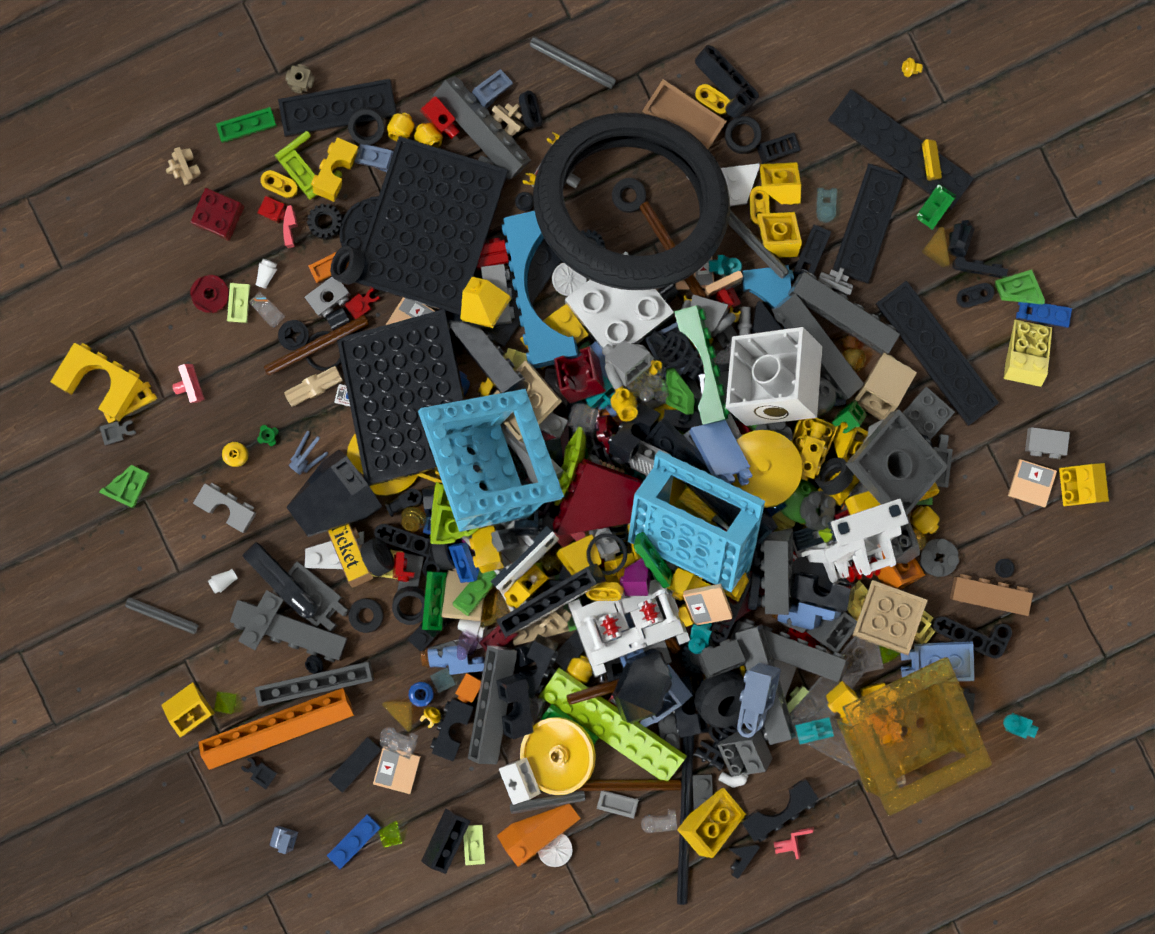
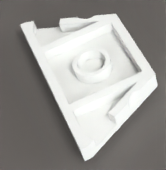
[686,164,760,206]

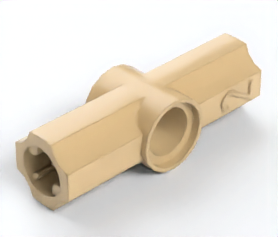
[284,366,343,407]

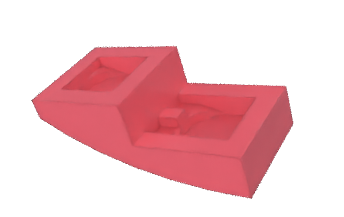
[283,205,298,248]

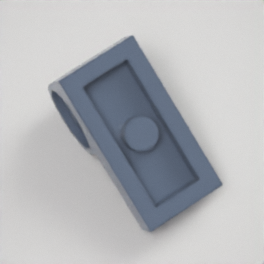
[472,69,513,109]
[355,144,394,172]
[270,826,298,854]

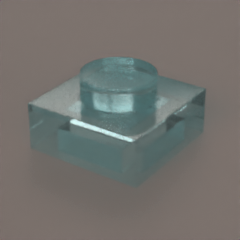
[430,667,456,693]

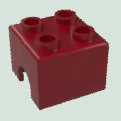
[190,187,244,241]
[554,346,606,403]

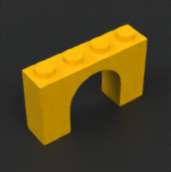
[50,343,143,422]

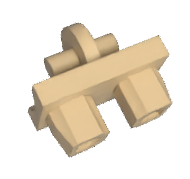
[491,103,526,137]
[166,147,201,185]
[539,609,572,632]

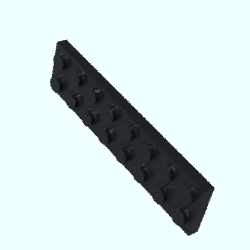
[828,89,974,210]
[875,281,999,426]
[643,417,776,549]

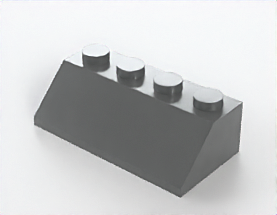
[761,528,794,615]

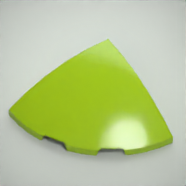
[554,427,586,506]
[431,482,479,544]

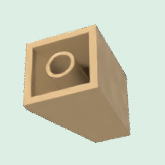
[853,353,917,420]
[442,568,485,621]

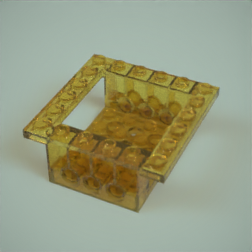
[837,657,992,816]

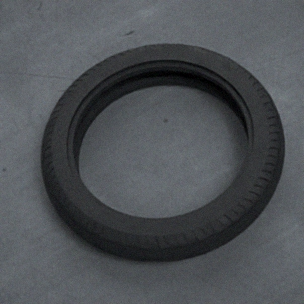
[533,113,730,290]

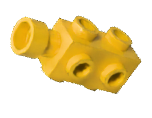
[797,421,827,481]

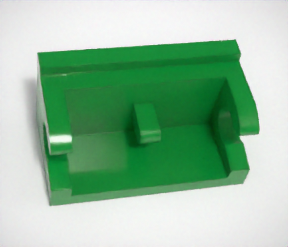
[916,184,956,230]
[832,400,867,433]

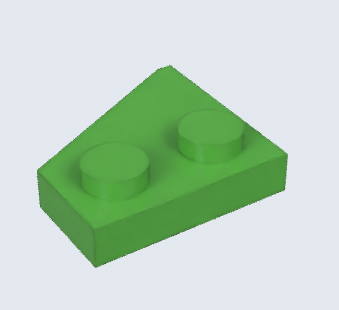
[995,270,1045,304]
[666,367,695,415]
[99,465,150,508]

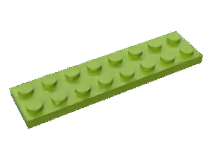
[539,668,686,781]

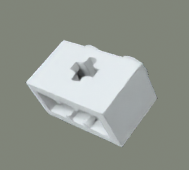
[499,757,541,805]

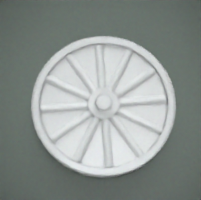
[552,263,586,296]
[538,834,572,867]

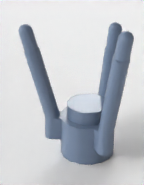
[289,431,328,475]

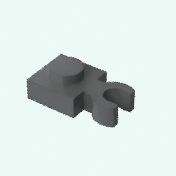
[100,421,136,445]

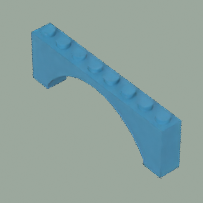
[502,211,579,369]
[742,265,794,329]

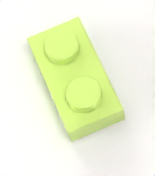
[227,283,250,323]
[786,686,809,713]
[464,824,485,865]

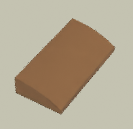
[642,79,727,149]

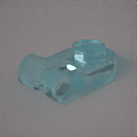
[816,188,837,223]

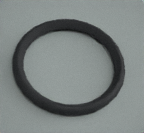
[306,331,341,371]
[586,533,627,575]

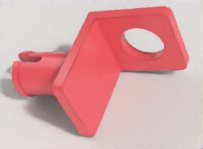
[774,827,815,859]

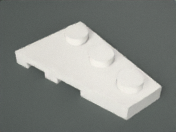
[305,531,364,569]

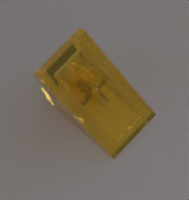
[921,227,950,268]
[480,590,510,628]
[382,701,413,732]

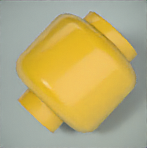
[387,113,415,142]
[414,123,443,148]
[222,442,249,467]
[911,506,939,534]
[566,656,593,684]

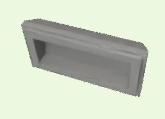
[596,791,639,819]

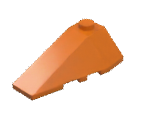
[878,546,925,590]
[497,804,581,867]

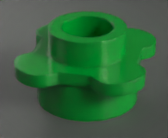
[257,425,279,446]

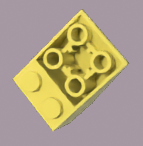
[1004,320,1052,387]

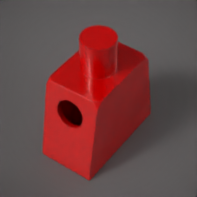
[420,96,460,139]

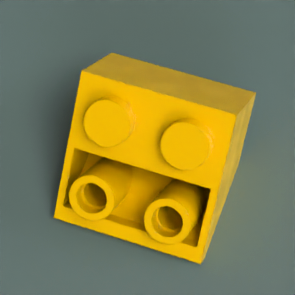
[1059,463,1109,506]
[162,682,215,737]

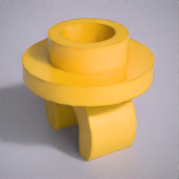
[902,58,923,77]
[420,707,441,728]

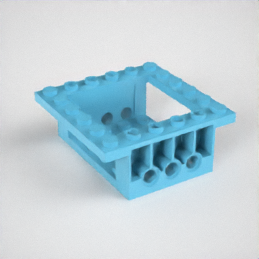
[418,389,564,532]
[628,450,765,592]

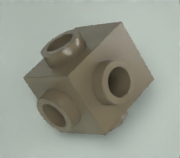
[286,64,315,94]

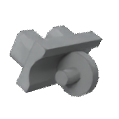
[818,267,853,296]
[589,527,620,561]

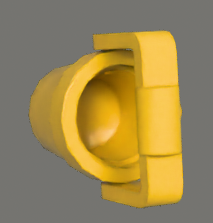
[610,386,638,422]

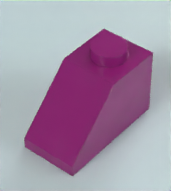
[620,558,652,596]

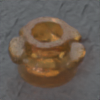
[842,336,860,351]

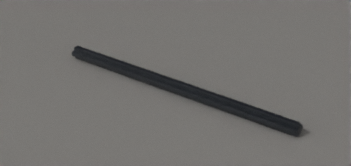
[677,673,696,905]

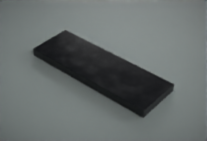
[278,79,397,137]
[832,163,905,284]
[482,239,562,347]

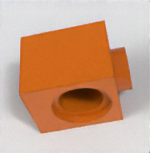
[455,673,481,704]

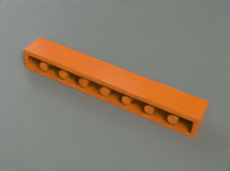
[198,688,354,770]

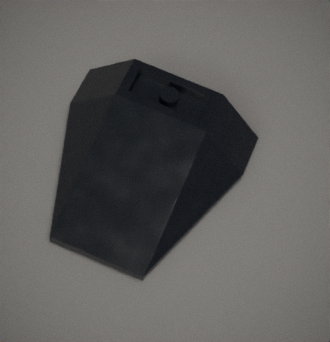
[286,450,382,537]
[612,648,672,724]

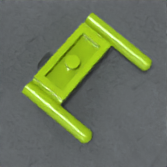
[274,131,342,200]

